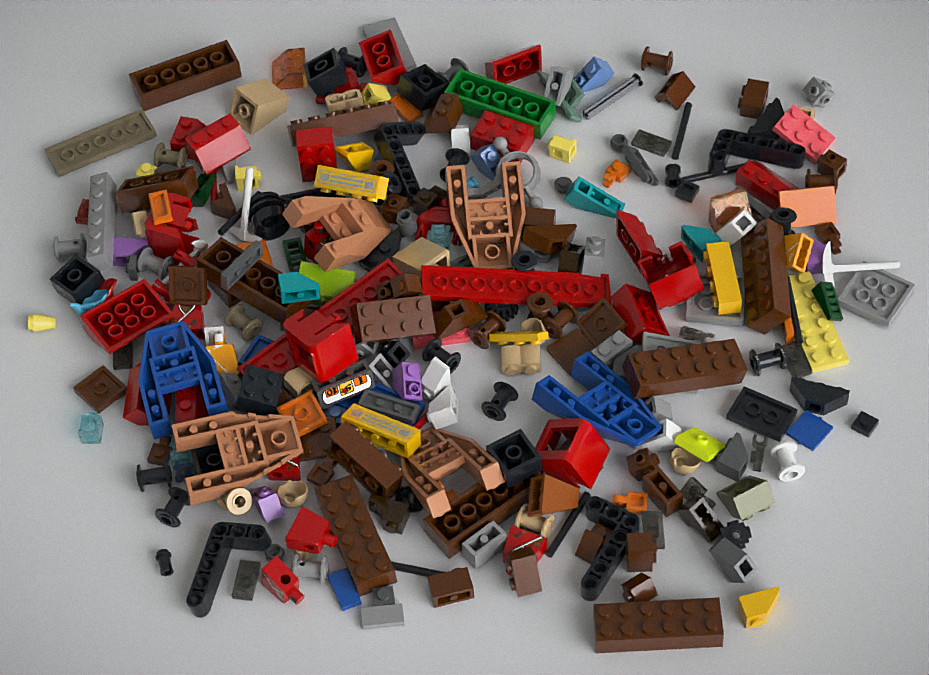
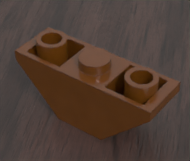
[521,224,577,254]
[433,299,488,339]

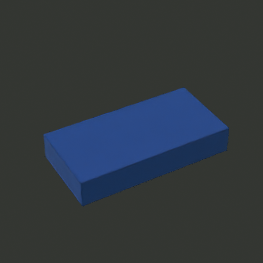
[328,568,362,611]

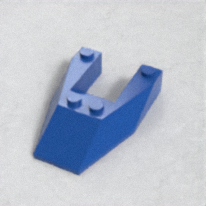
[138,321,229,440]
[531,352,662,447]

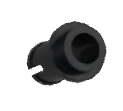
[155,549,174,576]

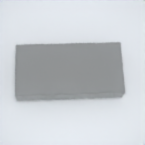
[361,603,404,630]

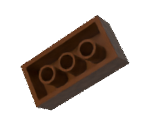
[115,166,199,214]
[350,295,436,345]
[327,421,404,499]

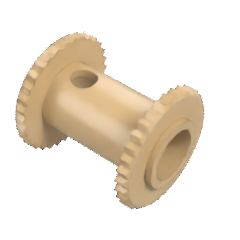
[216,487,252,515]
[515,504,554,538]

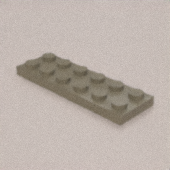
[44,109,157,177]

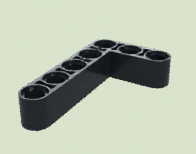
[374,121,426,207]
[708,129,806,175]
[581,496,640,601]
[186,522,272,618]

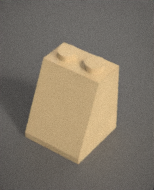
[229,79,289,135]
[393,237,450,283]

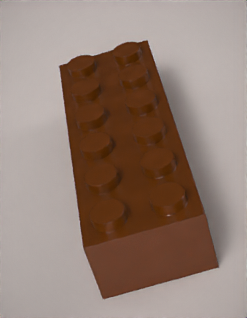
[129,40,242,111]
[287,100,399,147]
[741,217,791,335]
[197,237,310,324]
[622,339,748,399]
[423,473,540,559]
[314,474,397,597]
[593,597,724,653]

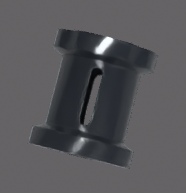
[665,164,681,188]

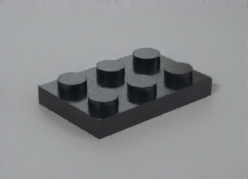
[726,386,798,442]

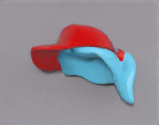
[69,278,118,316]

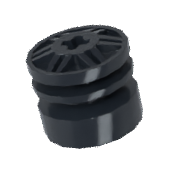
[249,192,290,241]

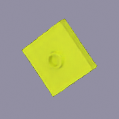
[674,426,725,462]

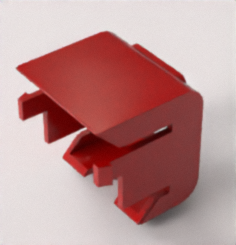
[145,193,201,265]
[637,241,705,310]
[283,309,358,382]
[534,418,610,490]

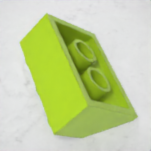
[299,261,357,306]

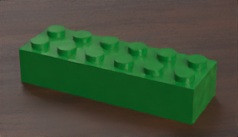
[444,69,556,140]

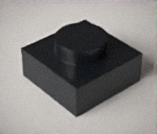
[675,180,700,203]
[851,411,879,438]

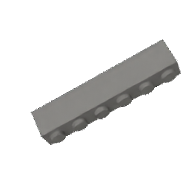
[86,172,116,271]

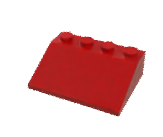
[80,278,175,354]

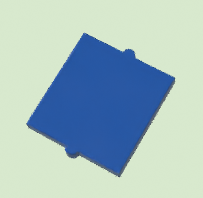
[786,410,833,451]

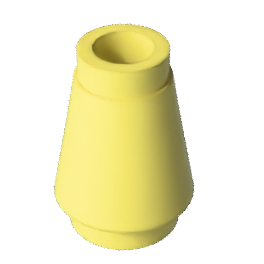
[28,313,56,332]

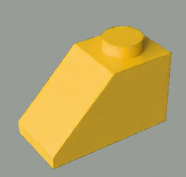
[335,142,374,172]
[738,586,780,628]

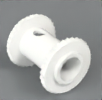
[770,441,805,482]

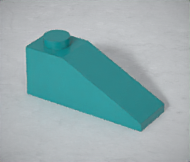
[564,177,625,218]

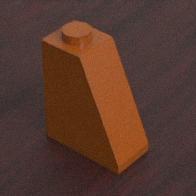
[527,474,579,518]

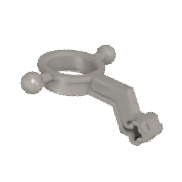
[467,136,543,208]

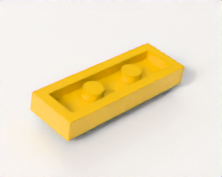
[489,331,549,345]

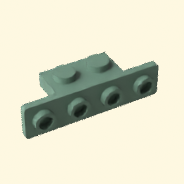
[536,70,585,122]

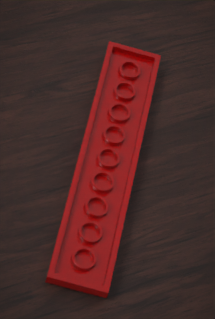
[237,258,403,377]
[421,265,612,308]

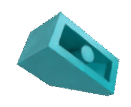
[681,225,721,263]
[278,272,320,304]

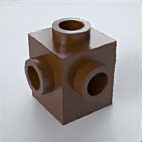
[626,448,660,482]

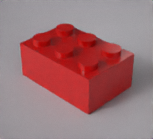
[470,110,535,163]
[296,126,337,182]

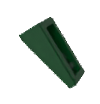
[191,174,217,207]
[282,237,307,273]
[811,281,843,321]

